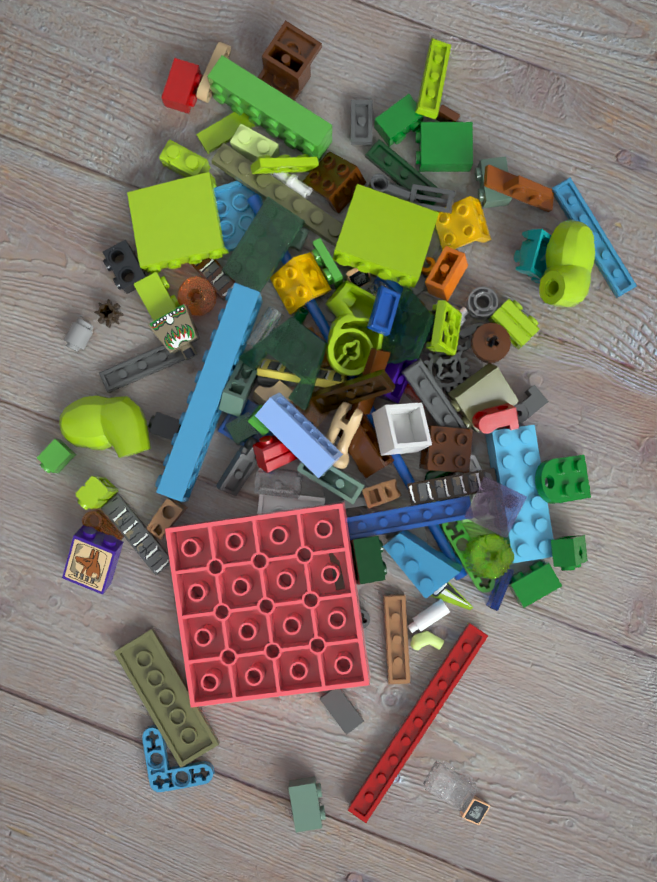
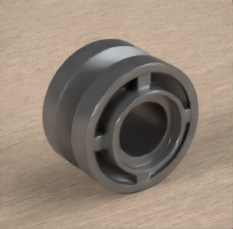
[465,287,498,320]

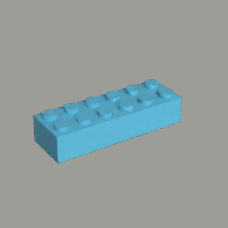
[485,425,554,563]

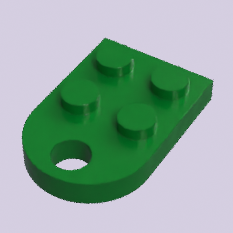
[535,455,591,504]

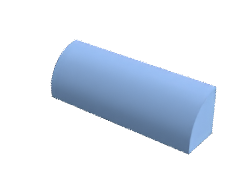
[255,392,343,478]

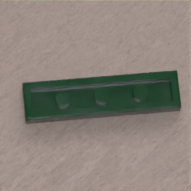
[365,139,443,206]

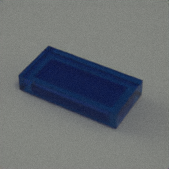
[486,565,514,611]

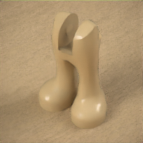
[325,402,363,469]

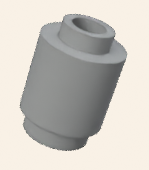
[64,318,94,352]

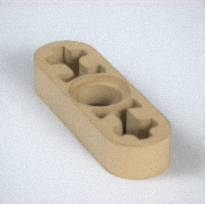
[196,42,231,103]

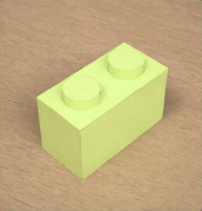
[230,124,280,163]

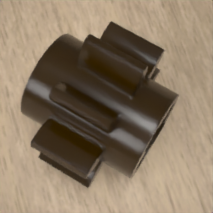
[94,299,124,328]

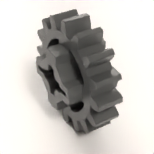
[423,351,470,393]

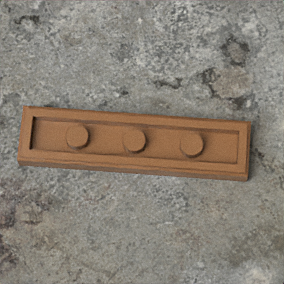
[383,594,410,684]

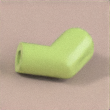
[410,631,444,650]

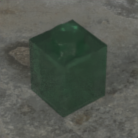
[225,412,260,445]

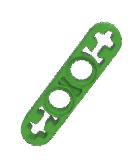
[441,520,495,593]

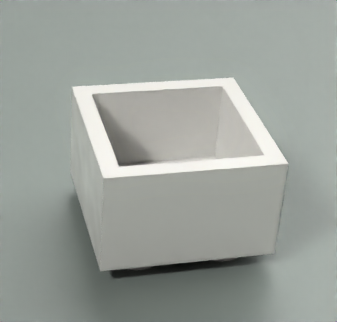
[372,403,432,456]

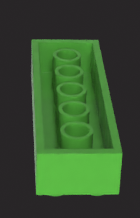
[207,55,332,163]

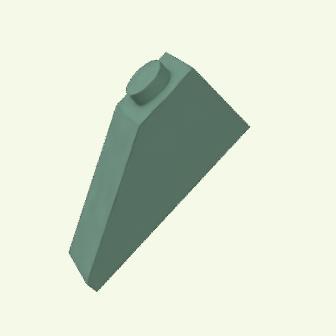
[219,350,264,417]
[297,462,365,504]

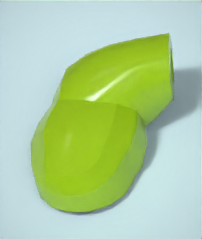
[539,220,595,307]
[326,280,384,376]
[59,395,151,458]

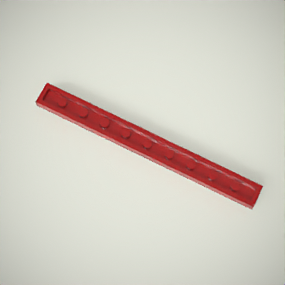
[348,623,488,823]

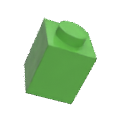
[37,439,77,473]

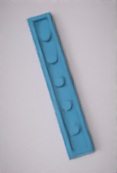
[551,177,637,298]

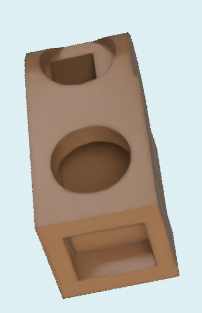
[362,479,402,509]
[146,497,188,540]

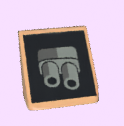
[346,268,371,288]
[460,793,490,825]

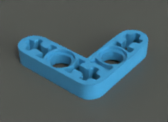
[142,725,214,792]

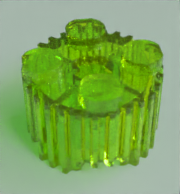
[464,534,514,579]

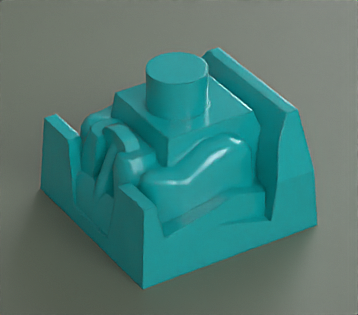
[514,229,551,284]

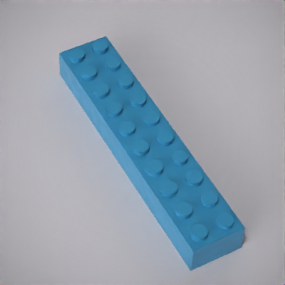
[155,283,263,502]

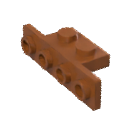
[484,165,554,212]

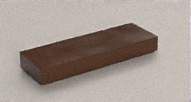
[351,348,391,415]

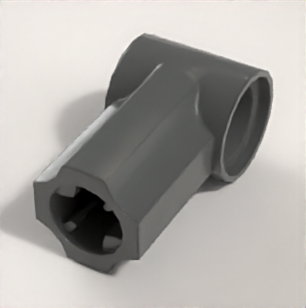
[368,174,411,201]

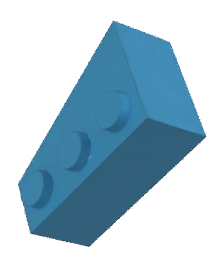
[383,530,463,599]

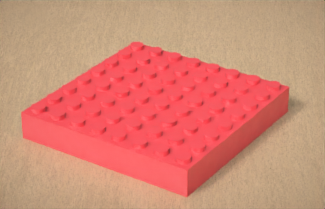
[165,502,370,707]

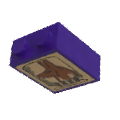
[62,525,124,595]

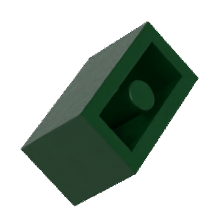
[350,536,387,585]

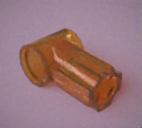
[82,510,124,540]

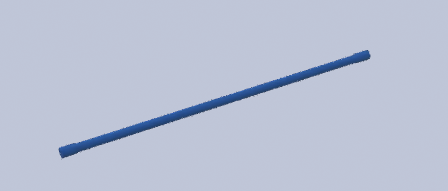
[247,194,467,580]

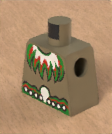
[148,304,200,360]

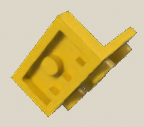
[435,196,491,250]
[270,252,331,315]

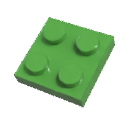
[311,238,343,289]

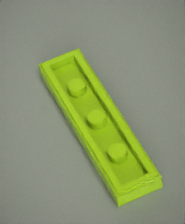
[415,38,451,119]

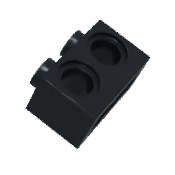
[103,240,147,294]

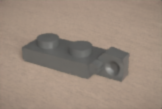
[216,436,259,496]

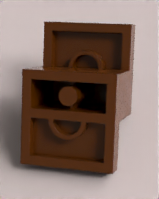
[257,20,322,101]

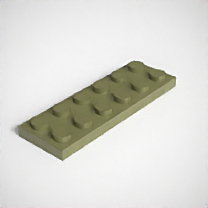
[114,628,220,768]

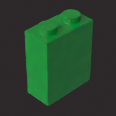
[415,122,473,172]

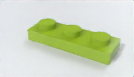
[250,154,319,174]

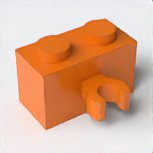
[421,246,468,302]

